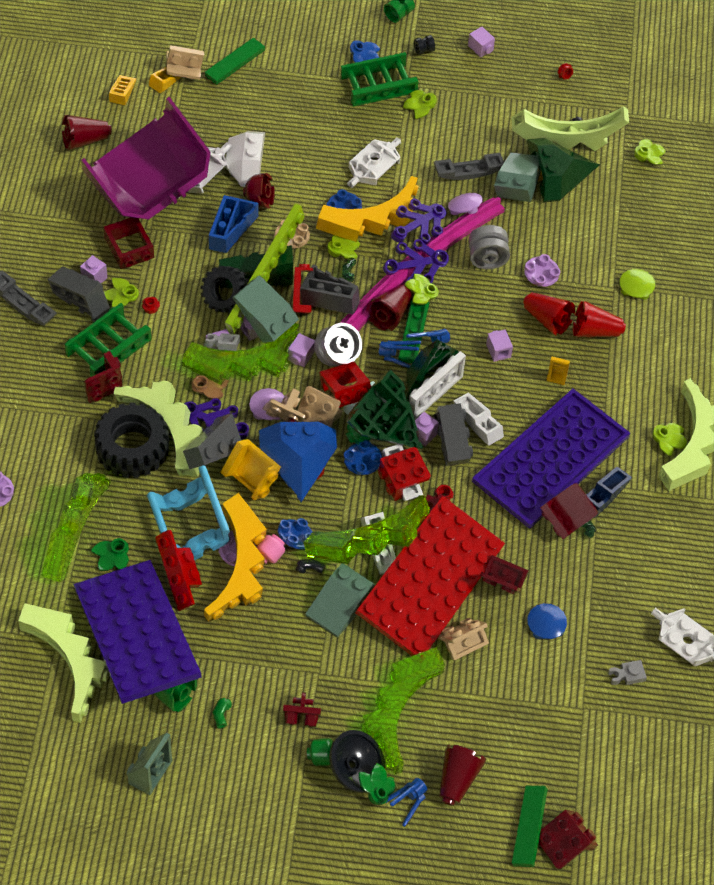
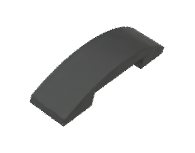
[434,153,504,180]
[0,270,57,326]

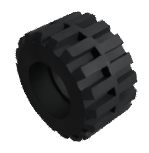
[200,266,249,313]

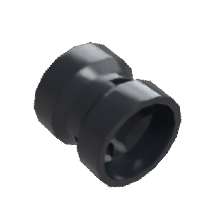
[414,35,435,55]

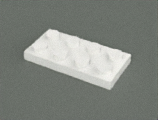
[409,351,466,420]

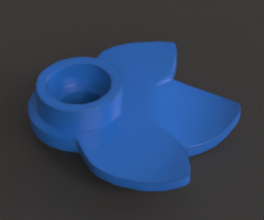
[350,40,380,63]

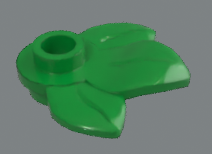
[91,538,129,571]
[358,763,395,805]

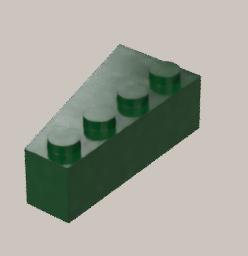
[219,245,293,288]

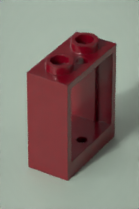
[103,218,154,269]

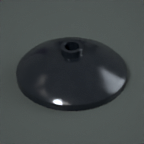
[329,730,385,793]

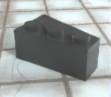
[433,403,473,466]

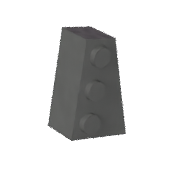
[300,264,360,314]
[47,266,110,322]
[183,413,242,469]

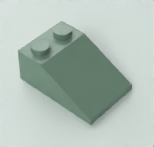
[494,152,541,202]
[232,275,299,343]
[305,563,375,638]
[127,733,172,795]

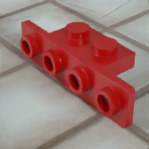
[155,530,202,611]

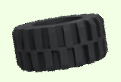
[94,403,169,478]

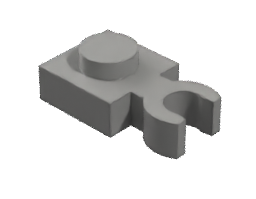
[205,333,240,351]
[608,660,647,685]

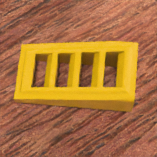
[149,67,181,93]
[109,75,136,105]
[546,356,570,385]

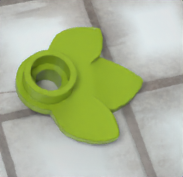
[403,90,437,119]
[634,139,666,165]
[327,235,360,259]
[404,274,439,304]
[104,278,139,307]
[652,423,688,456]

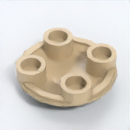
[274,220,310,249]

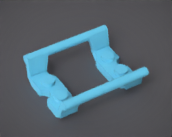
[147,465,230,560]

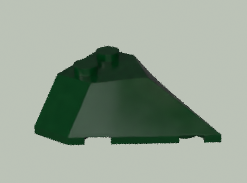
[527,138,600,202]
[406,339,459,402]
[347,369,423,449]

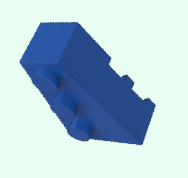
[209,195,258,253]

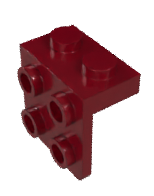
[84,351,122,403]
[540,483,598,539]
[480,555,529,594]
[538,809,599,869]

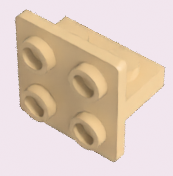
[166,45,204,80]
[298,386,343,427]
[262,388,306,422]
[438,618,489,660]

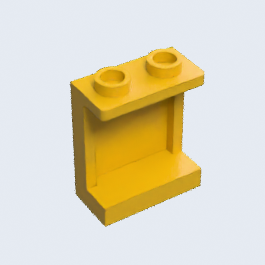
[220,439,281,500]

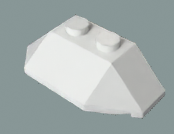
[225,131,265,187]

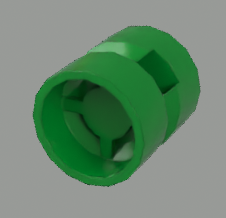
[384,0,415,23]

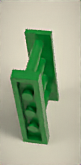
[340,52,419,107]
[64,303,152,377]

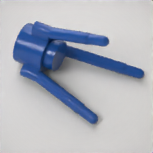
[406,328,450,343]
[379,340,421,368]
[386,778,427,827]

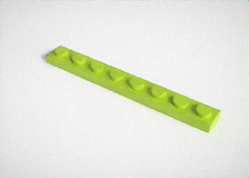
[225,203,304,334]

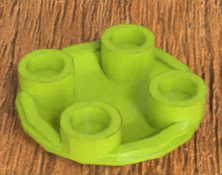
[620,269,655,300]

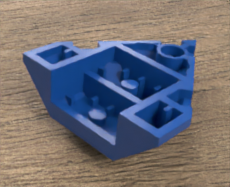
[259,422,337,503]

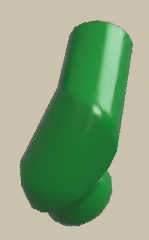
[212,698,232,729]

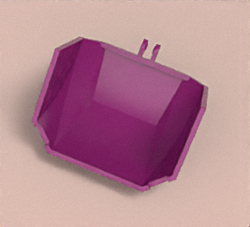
[81,97,211,220]

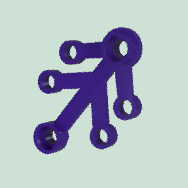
[391,198,446,244]
[383,239,449,283]
[184,398,249,440]

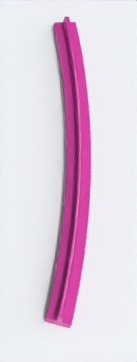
[340,197,505,332]

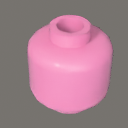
[256,534,285,564]

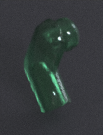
[342,257,356,282]
[581,520,597,538]

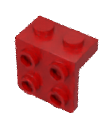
[378,447,431,501]

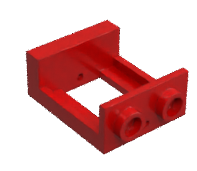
[293,264,313,314]
[319,361,371,408]

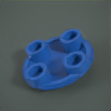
[327,189,362,209]
[344,440,382,475]
[277,518,316,549]
[527,603,567,639]

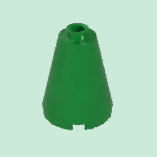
[154,679,197,712]

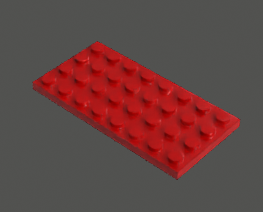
[355,496,505,662]

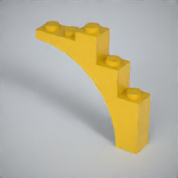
[316,176,419,242]
[204,493,267,622]

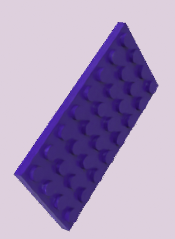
[472,389,630,529]
[74,560,202,704]

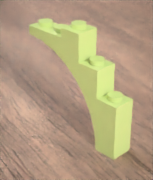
[512,106,629,151]
[659,378,714,491]
[114,381,204,477]
[18,603,109,723]

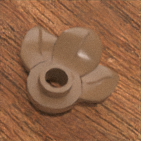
[192,367,229,399]

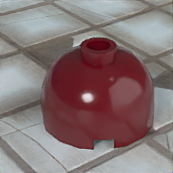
[243,173,275,209]

